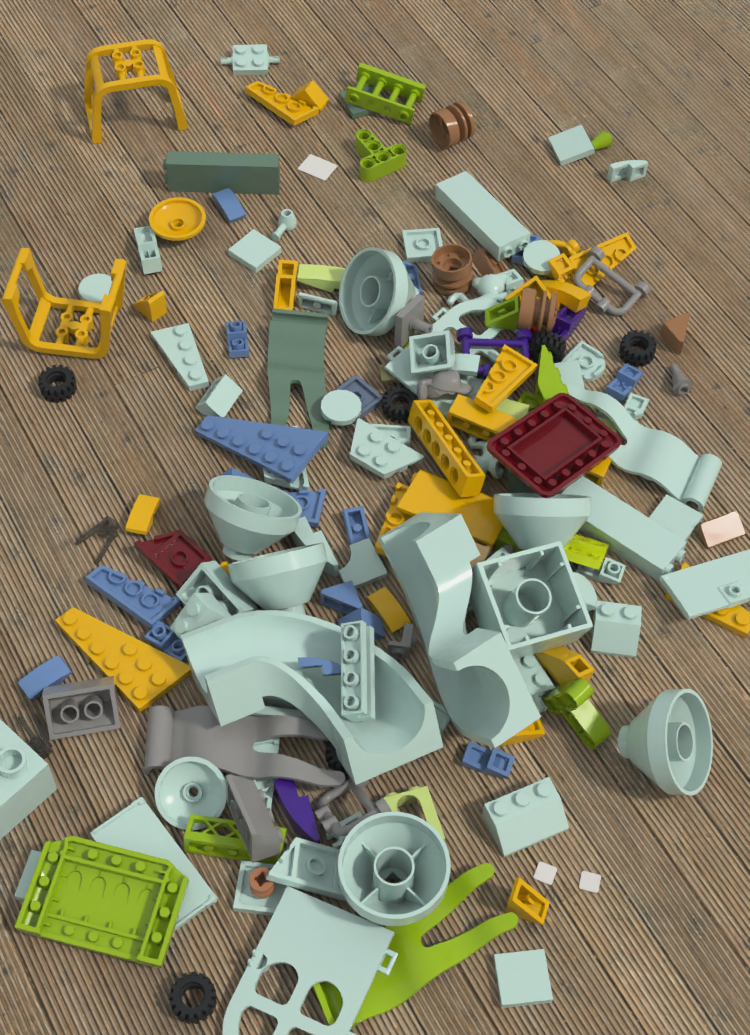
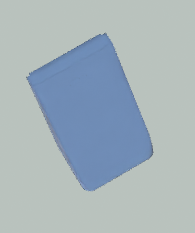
[342,506,371,545]

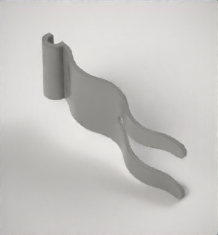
[144,705,346,787]

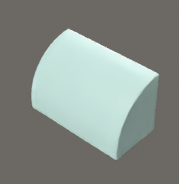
[195,374,243,417]

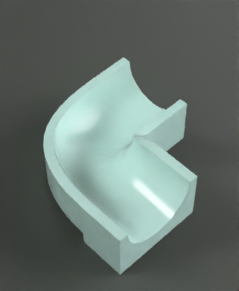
[378,512,541,748]
[180,610,443,785]

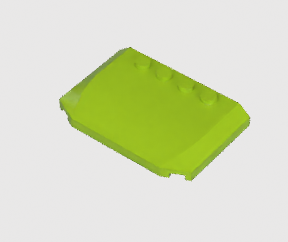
[15,836,189,968]

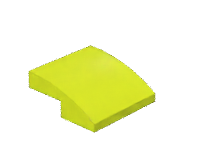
[564,534,609,570]

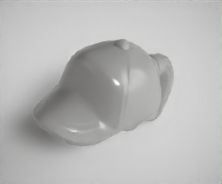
[417,369,474,400]

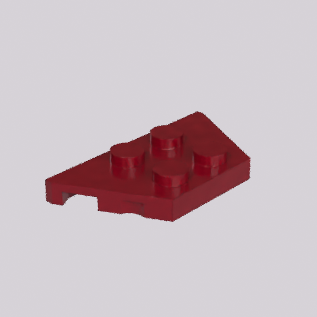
[134,529,211,589]

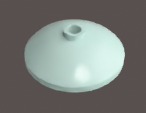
[155,756,226,830]

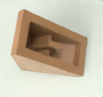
[660,313,690,355]

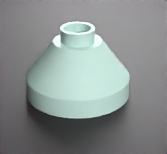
[339,247,419,336]
[204,475,302,561]
[494,493,591,550]
[228,542,328,615]
[618,689,713,796]
[338,811,451,926]

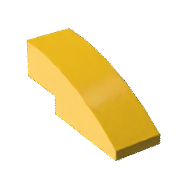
[273,260,299,310]
[541,280,591,313]

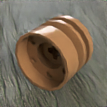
[429,101,475,148]
[431,244,473,296]
[517,287,558,333]

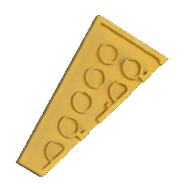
[55,607,192,713]

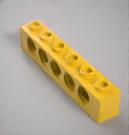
[407,399,486,498]

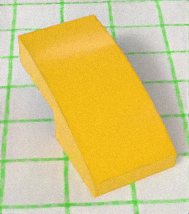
[548,253,575,285]
[125,494,160,535]
[366,587,411,634]

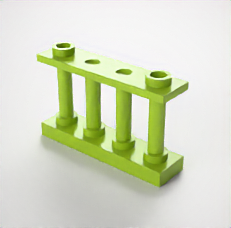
[345,62,426,124]

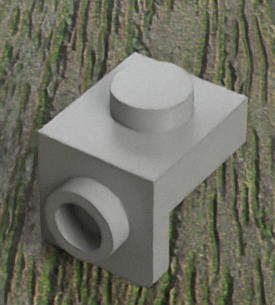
[387,623,417,659]

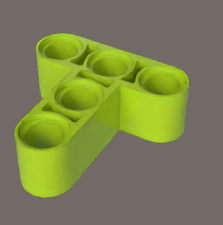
[356,129,407,182]
[542,678,612,750]

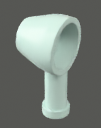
[271,209,297,241]

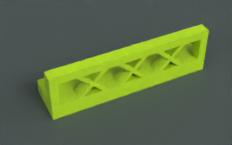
[184,814,287,864]

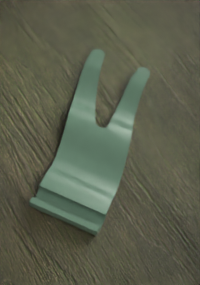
[267,308,329,449]

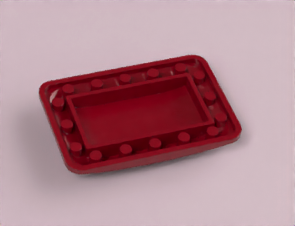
[487,393,621,498]

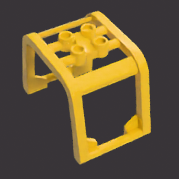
[84,39,188,144]
[1,248,127,359]

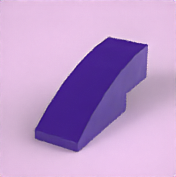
[543,306,587,341]
[274,779,320,844]

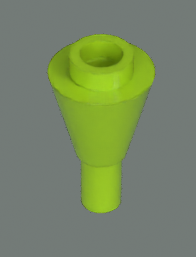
[591,130,613,150]

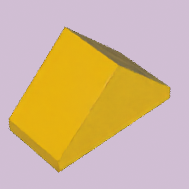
[291,80,329,112]
[133,290,167,322]
[505,877,550,925]

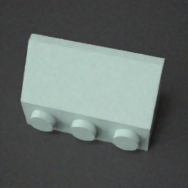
[176,560,258,615]
[482,777,569,857]

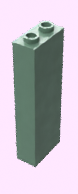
[163,151,280,195]

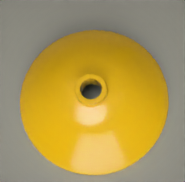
[149,197,206,241]

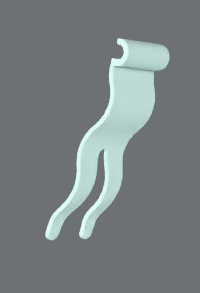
[566,384,722,512]

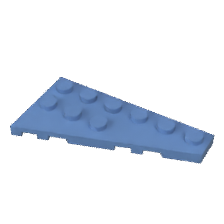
[195,415,330,484]

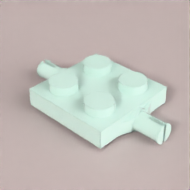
[221,44,280,76]
[514,654,555,713]

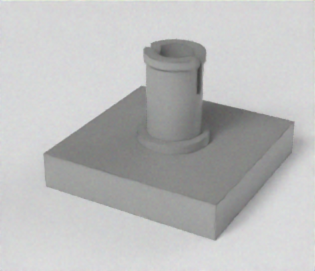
[394,294,433,347]

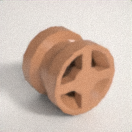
[249,867,275,899]

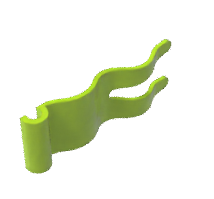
[313,863,518,1030]

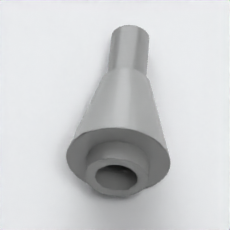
[670,364,693,395]

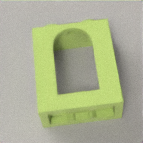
[381,786,445,842]

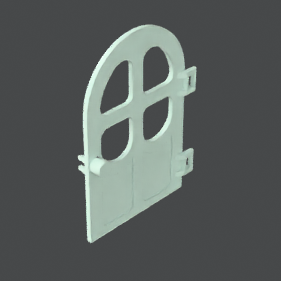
[384,299,530,420]
[222,886,398,1035]

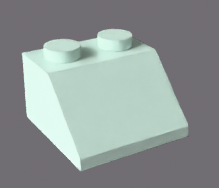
[409,330,455,375]
[170,593,232,639]
[590,601,642,658]

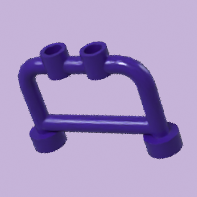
[456,327,532,380]

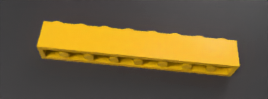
[447,394,612,486]

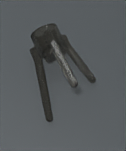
[75,516,118,565]
[18,714,53,760]

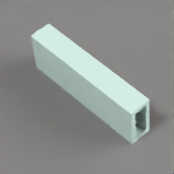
[435,171,530,262]
[561,476,687,582]

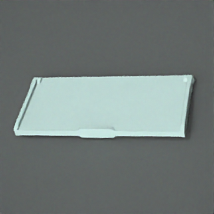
[659,549,750,620]
[90,797,219,932]

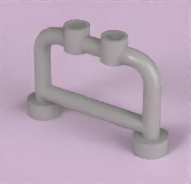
[574,246,651,316]
[314,778,392,836]

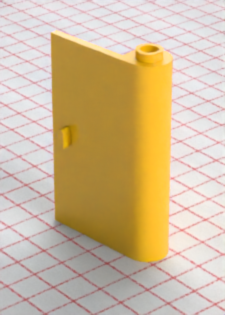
[396,470,504,547]

